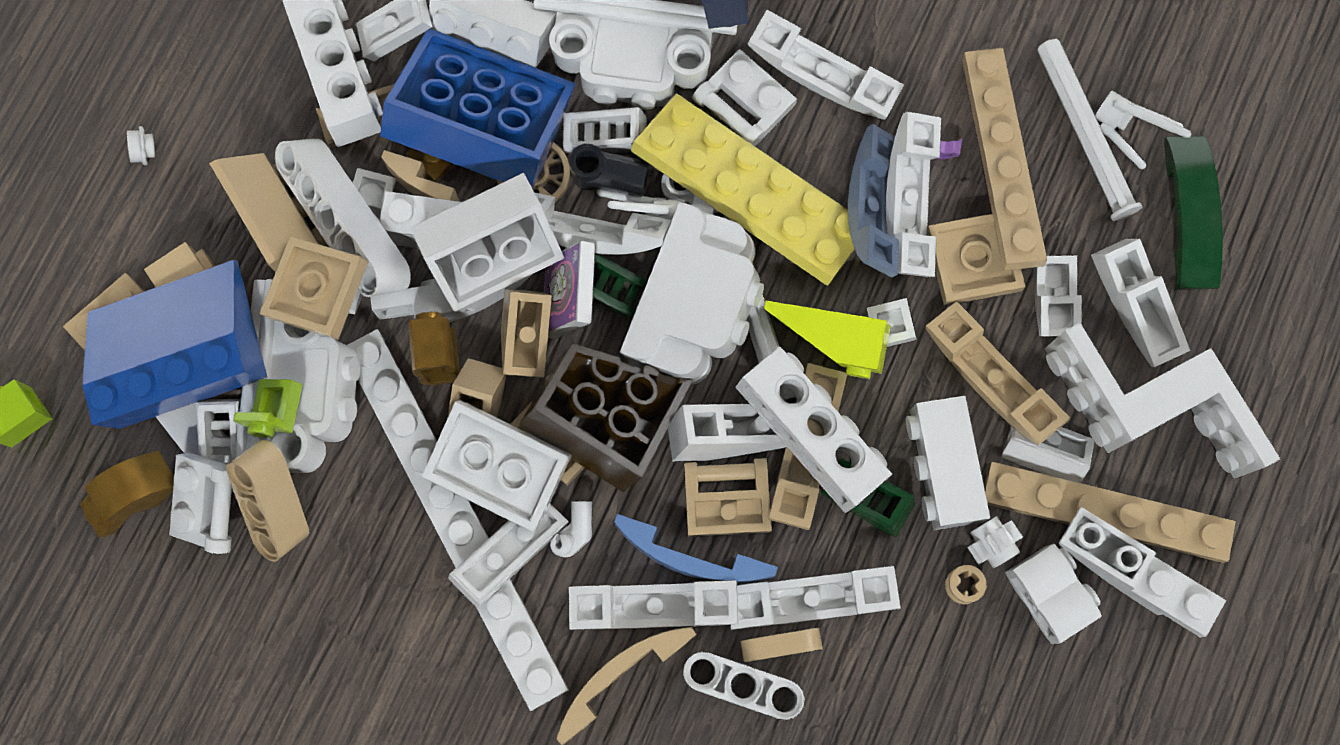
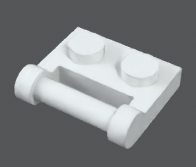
[692,49,797,146]
[169,453,232,554]

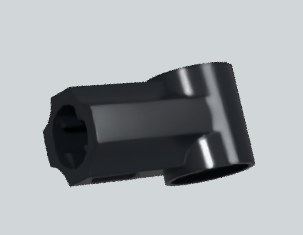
[569,143,650,198]

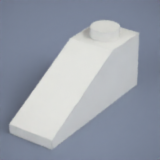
[668,403,796,461]

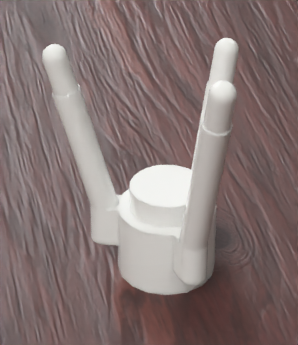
[1095,91,1191,169]
[596,189,678,222]

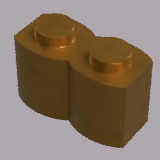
[408,311,460,386]

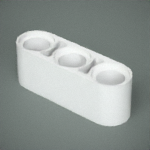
[683,652,804,720]

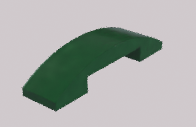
[1164,136,1223,290]

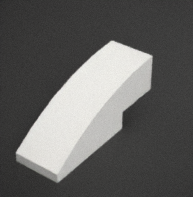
[1091,239,1190,367]

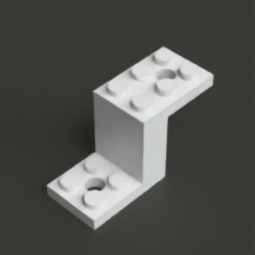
[1045,322,1280,479]

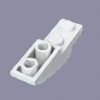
[370,274,532,322]
[1059,507,1226,638]

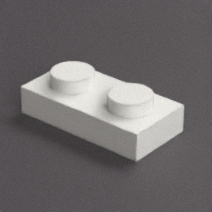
[356,0,432,61]

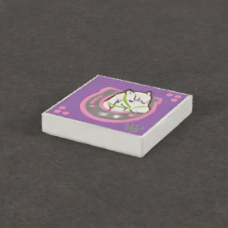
[544,241,595,339]

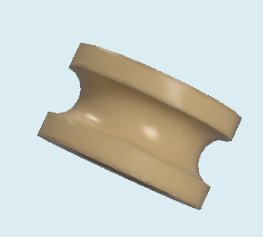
[945,565,987,604]

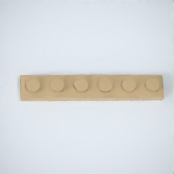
[962,48,1047,270]
[984,462,1236,563]

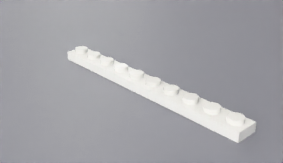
[347,329,569,711]

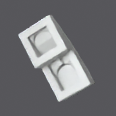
[1033,256,1082,336]

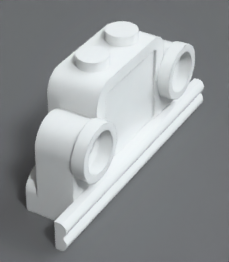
[533,0,737,110]
[620,195,764,385]
[232,279,361,492]

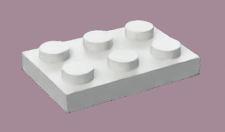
[422,400,572,532]

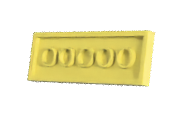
[631,93,855,286]

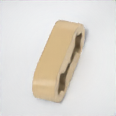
[740,628,823,662]

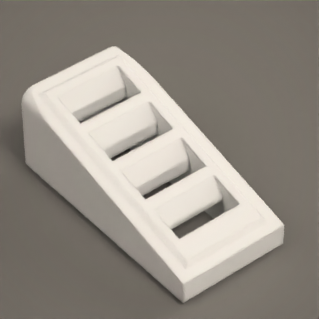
[563,107,647,154]
[196,399,241,463]

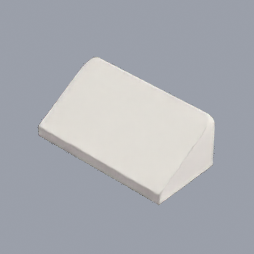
[1002,425,1094,483]

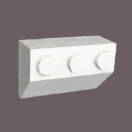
[410,173,564,312]

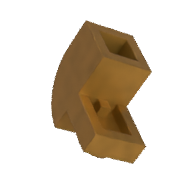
[80,450,174,539]

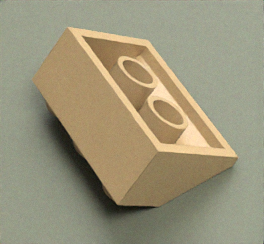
[209,153,329,272]

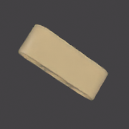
[226,439,309,562]

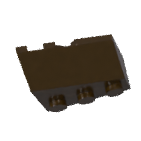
[518,343,693,492]

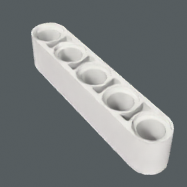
[275,138,411,297]

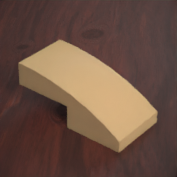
[381,150,459,202]

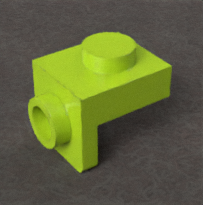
[233,379,303,439]

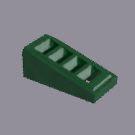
[592,253,648,320]
[821,458,915,538]

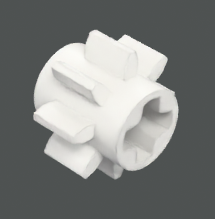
[968,516,1023,568]

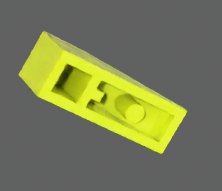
[764,300,891,379]

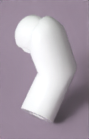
[550,501,592,558]

